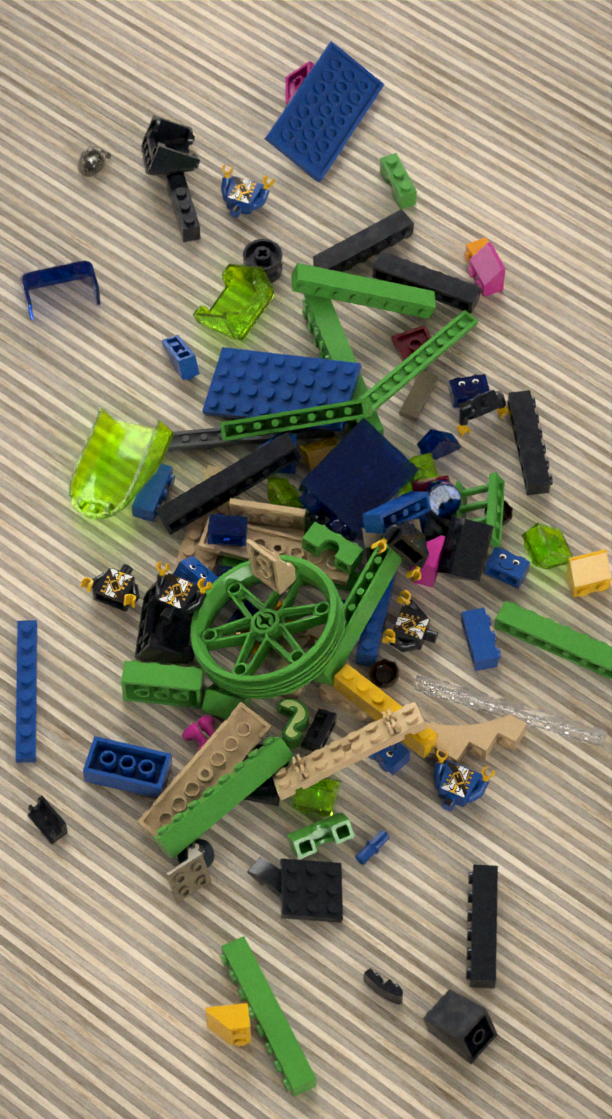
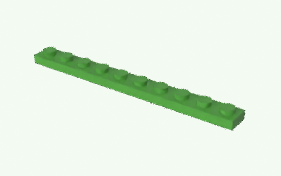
[359,310,479,413]

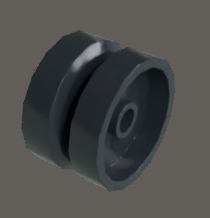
[243,239,283,285]

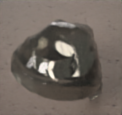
[78,147,112,177]

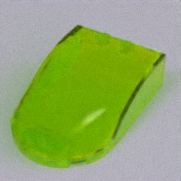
[68,408,175,519]

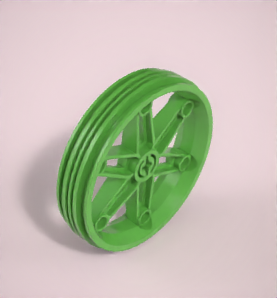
[191,555,345,699]

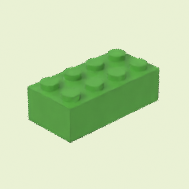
[121,660,204,709]

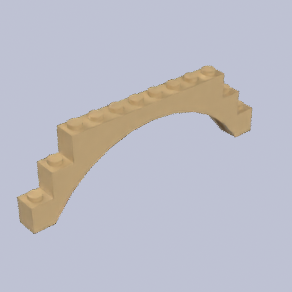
[310,624,527,765]

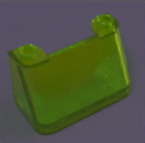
[193,264,274,340]

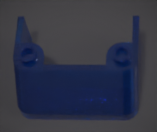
[20,260,101,320]

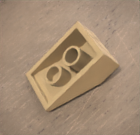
[246,539,296,595]

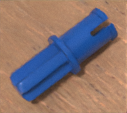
[355,830,390,865]

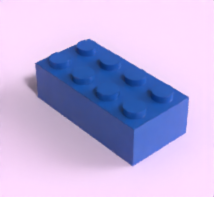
[83,736,173,798]

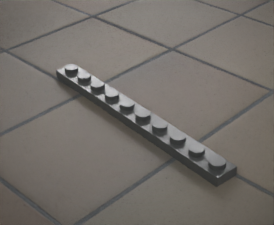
[147,427,335,454]

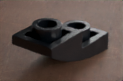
[247,857,280,898]
[364,968,403,1005]

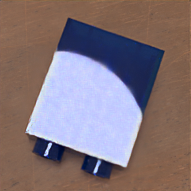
[298,418,419,542]

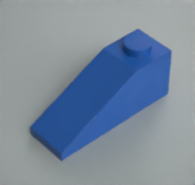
[161,335,200,380]

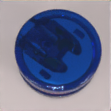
[425,480,461,518]

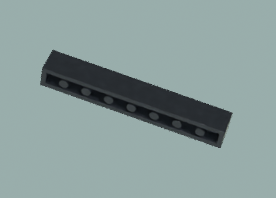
[156,432,302,535]

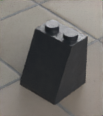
[423,989,498,1064]

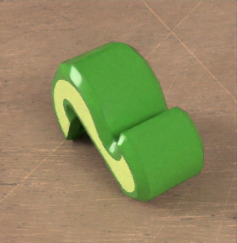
[277,698,309,748]

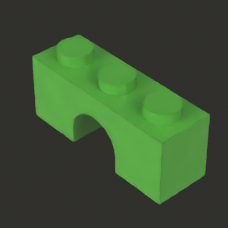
[380,153,417,210]
[302,522,363,576]
[286,812,355,860]

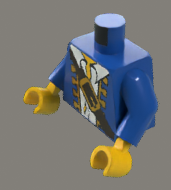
[221,164,275,218]
[433,748,496,811]

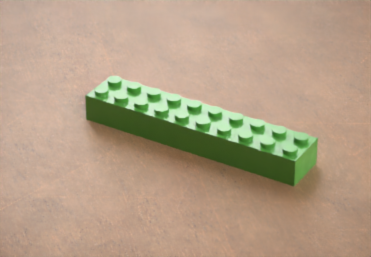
[302,294,384,452]

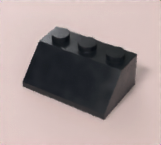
[437,517,494,582]

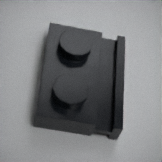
[424,511,449,541]

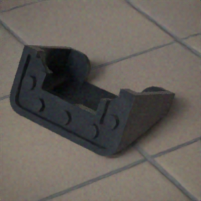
[141,115,200,176]
[135,582,195,664]

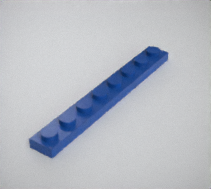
[15,620,37,763]

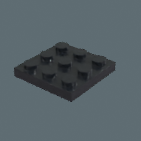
[280,858,343,923]

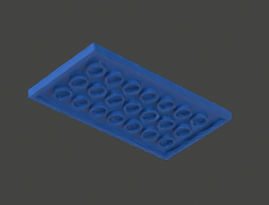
[264,41,385,183]
[202,347,362,432]

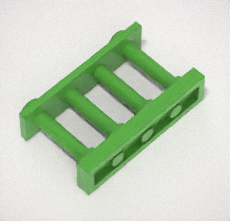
[453,472,505,548]

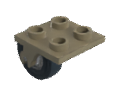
[166,839,214,903]

